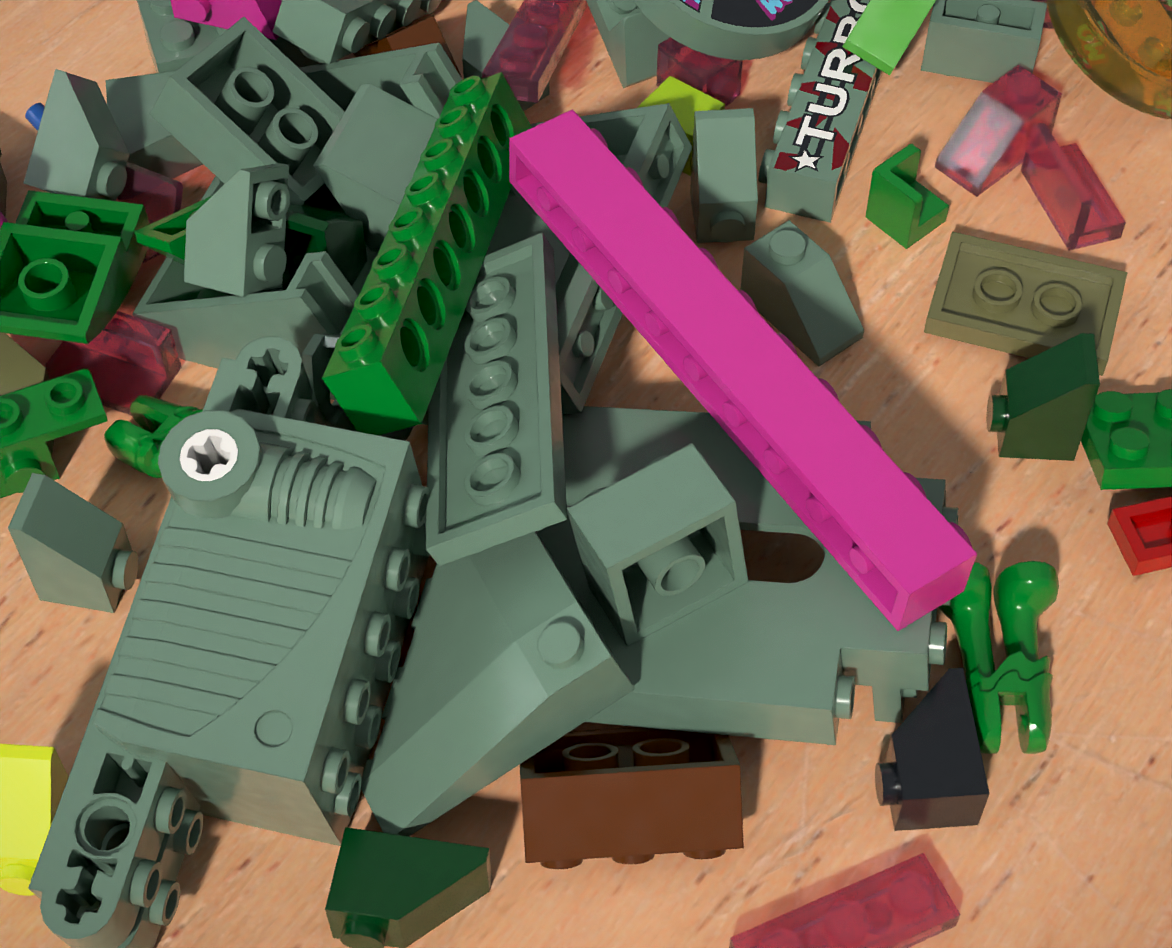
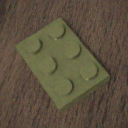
[924,231,1128,376]

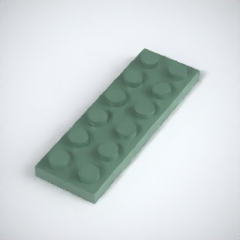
[426,232,567,566]

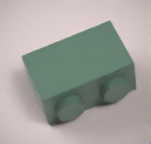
[921,0,1047,89]

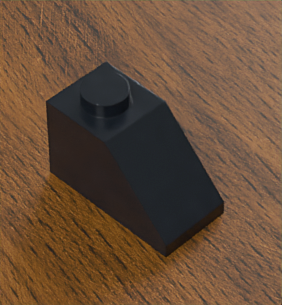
[875,668,990,831]

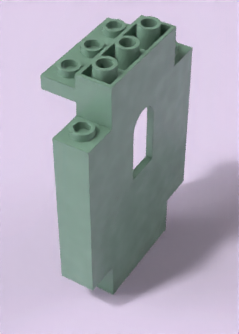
[536,406,959,745]

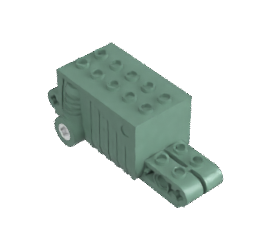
[28,337,430,948]

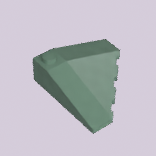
[361,531,635,836]

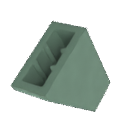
[105,71,203,199]

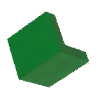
[865,144,949,249]

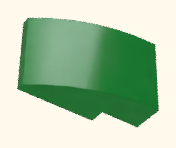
[0,190,150,344]

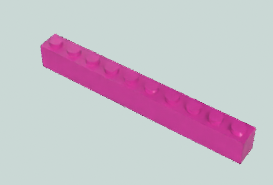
[509,109,977,631]

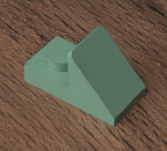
[586,0,673,88]

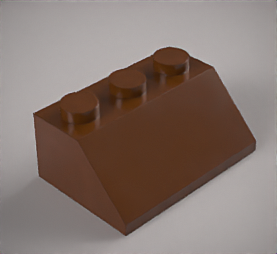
[520,727,744,869]

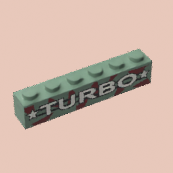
[758,0,882,223]

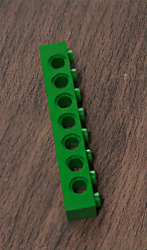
[322,72,532,436]

